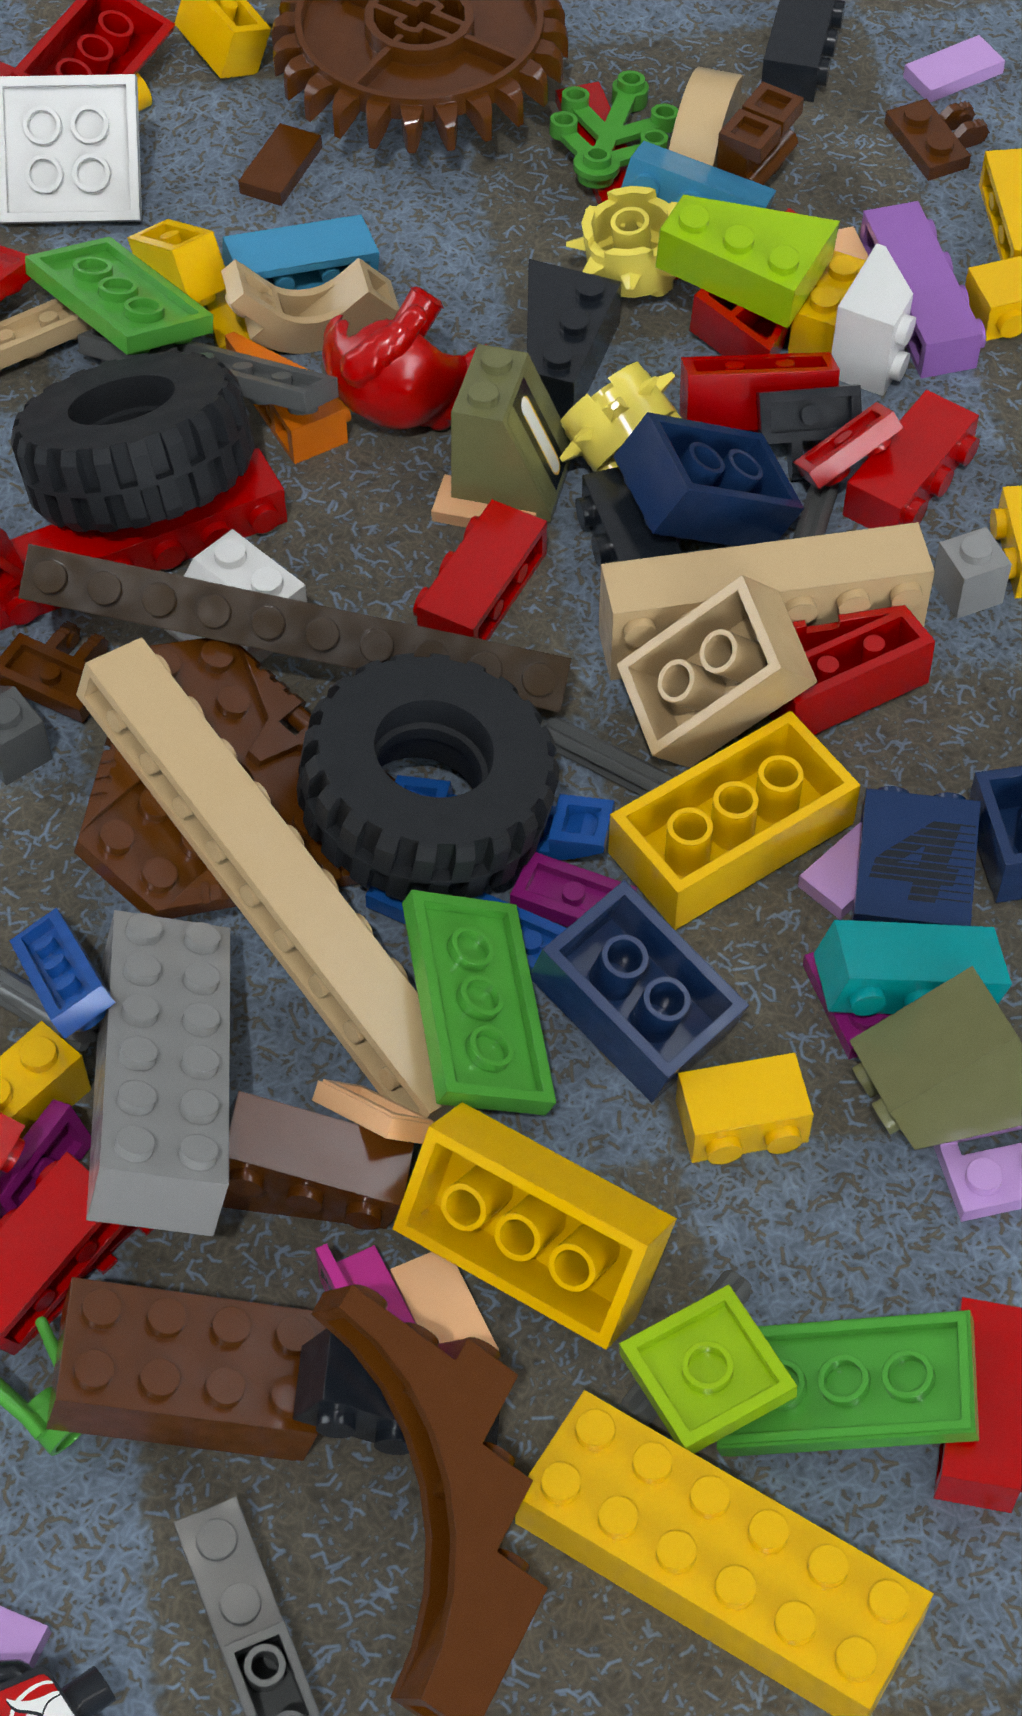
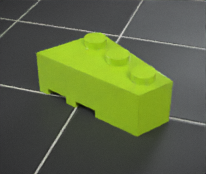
[656,195,840,329]

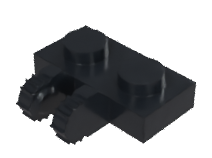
[756,384,862,482]

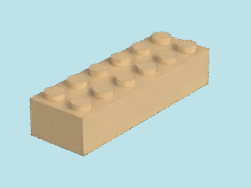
[598,522,935,680]

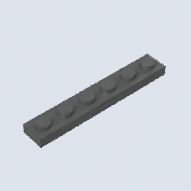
[78,328,339,415]

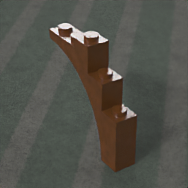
[311,1284,548,1716]

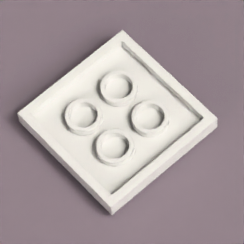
[0,74,142,224]

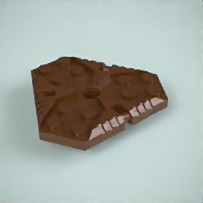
[74,638,396,919]

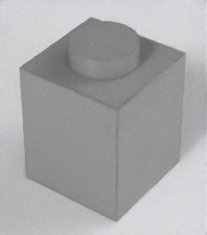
[933,527,1012,619]

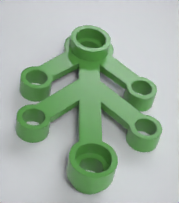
[549,70,678,189]

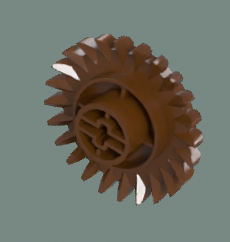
[271,0,569,153]

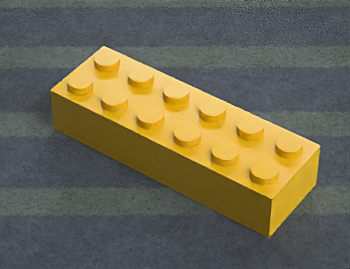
[515,1390,934,1716]

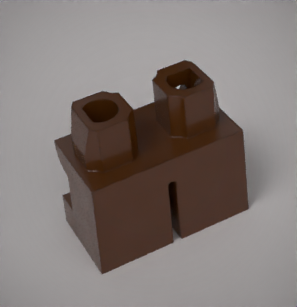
[717,82,804,185]

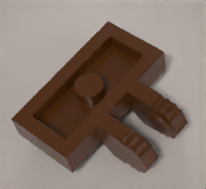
[884,98,990,181]
[0,621,109,723]

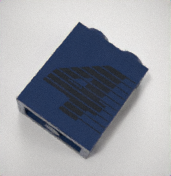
[851,786,981,926]

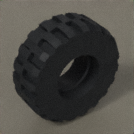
[10,351,255,533]
[296,653,559,901]

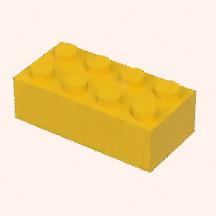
[608,711,861,930]
[392,1102,677,1350]

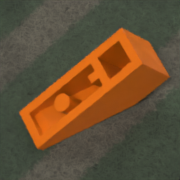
[225,332,351,464]

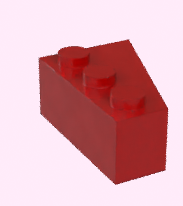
[689,208,798,356]

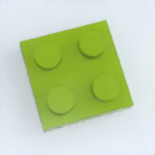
[619,1284,798,1454]

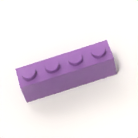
[860,201,986,378]

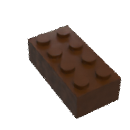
[46,1277,326,1461]

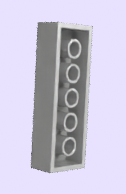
[86,910,230,1236]

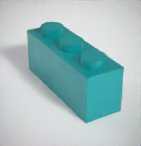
[814,920,1012,1016]

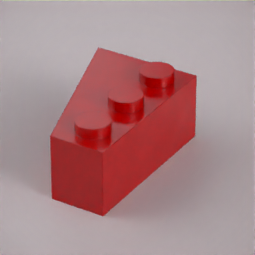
[769,605,935,735]
[0,1151,154,1356]

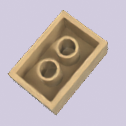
[617,575,817,767]

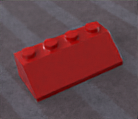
[10,0,176,76]

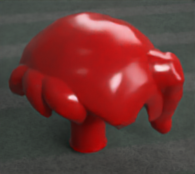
[322,286,489,431]

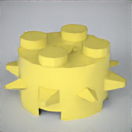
[566,186,678,298]
[559,362,681,472]

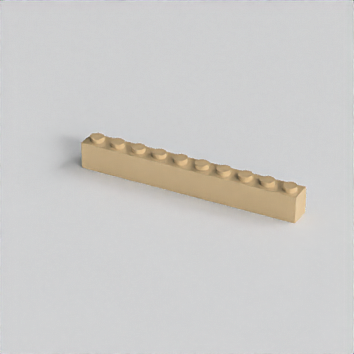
[76,637,456,1123]

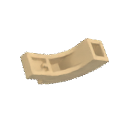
[669,67,747,168]
[221,258,399,354]

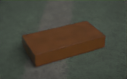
[238,123,322,206]

